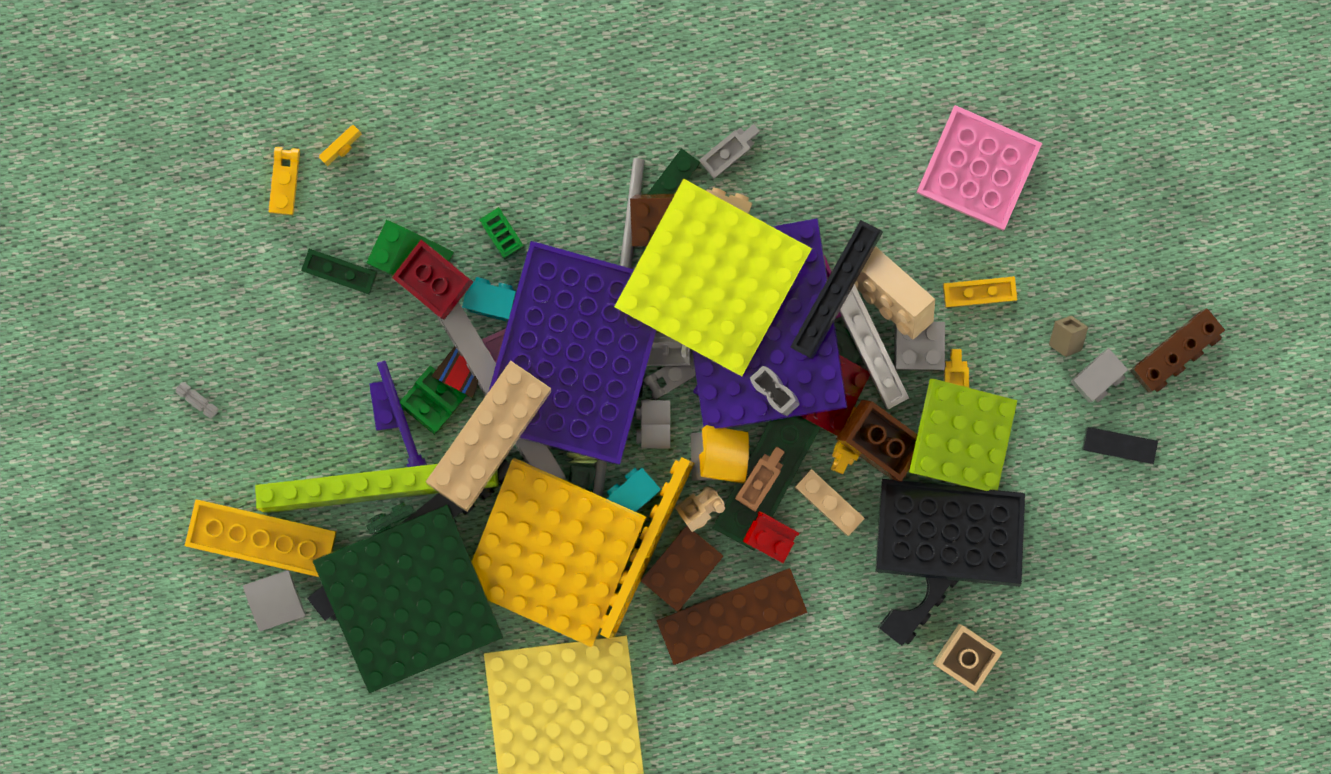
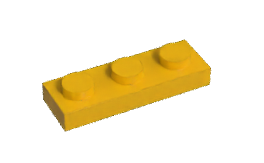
[943,276,1017,308]

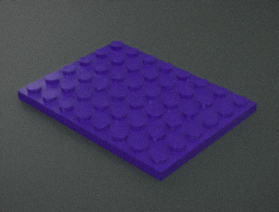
[692,218,847,429]
[488,241,656,465]

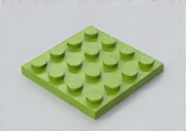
[909,379,1018,491]

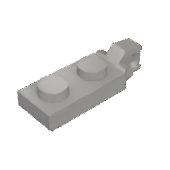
[699,124,760,179]

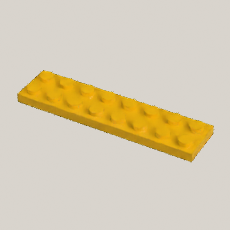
[599,457,695,638]

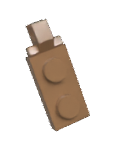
[735,447,784,512]

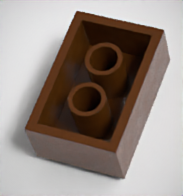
[630,194,675,246]
[836,400,917,481]
[641,525,724,612]

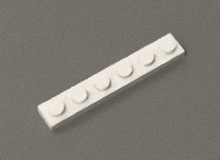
[839,284,909,409]

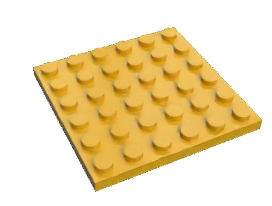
[472,458,646,647]

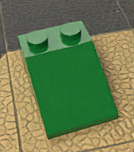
[366,219,454,276]

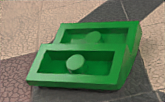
[400,365,467,435]

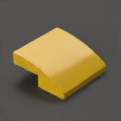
[699,425,749,483]

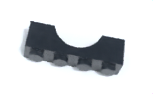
[878,577,958,646]

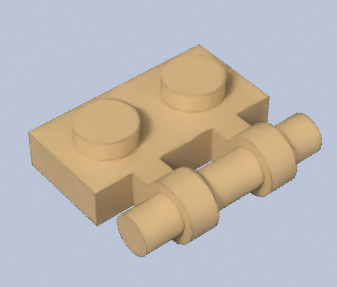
[675,487,725,532]

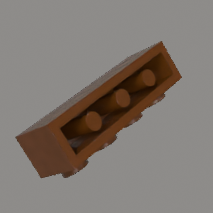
[1129,308,1225,392]

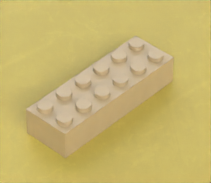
[426,361,551,512]

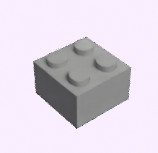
[894,322,945,371]

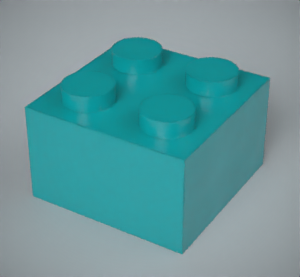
[462,277,516,322]
[606,467,661,512]

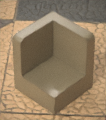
[1049,316,1088,357]

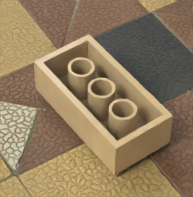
[855,246,935,339]

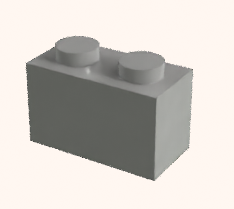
[1070,349,1128,403]

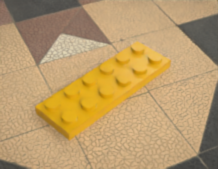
[184,499,337,577]

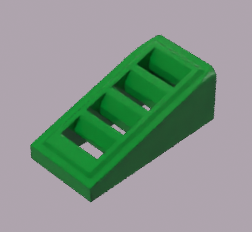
[479,207,524,260]

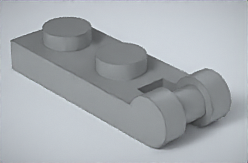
[643,351,696,400]

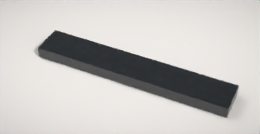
[790,220,883,360]

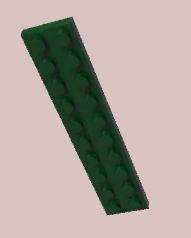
[712,323,860,551]

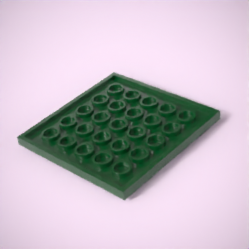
[312,504,503,693]

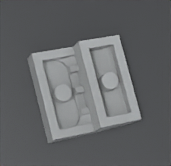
[243,570,306,632]

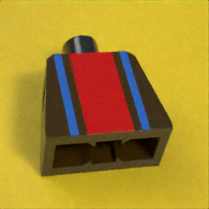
[432,346,478,399]

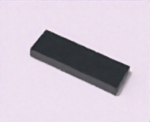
[1082,427,1158,464]

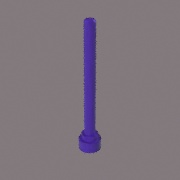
[377,360,427,467]

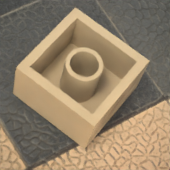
[932,624,1003,692]

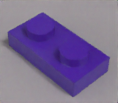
[369,380,399,431]

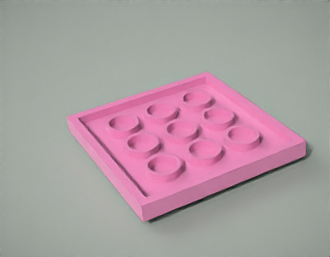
[916,105,1042,231]

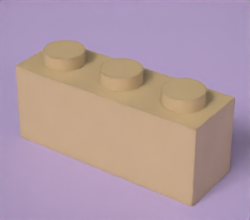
[794,469,865,536]

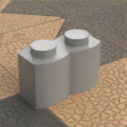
[750,366,800,416]
[636,400,670,449]

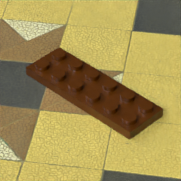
[656,568,808,665]

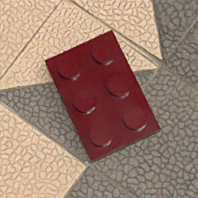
[392,240,474,320]
[801,355,870,436]

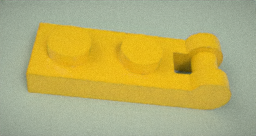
[269,147,300,215]

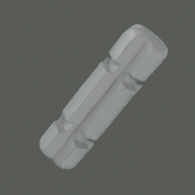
[175,382,219,419]

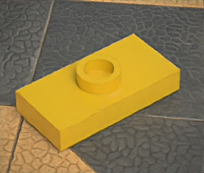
[319,125,362,166]

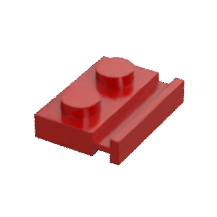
[743,511,800,564]

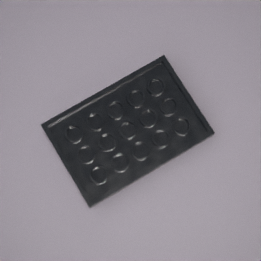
[875,478,1025,587]

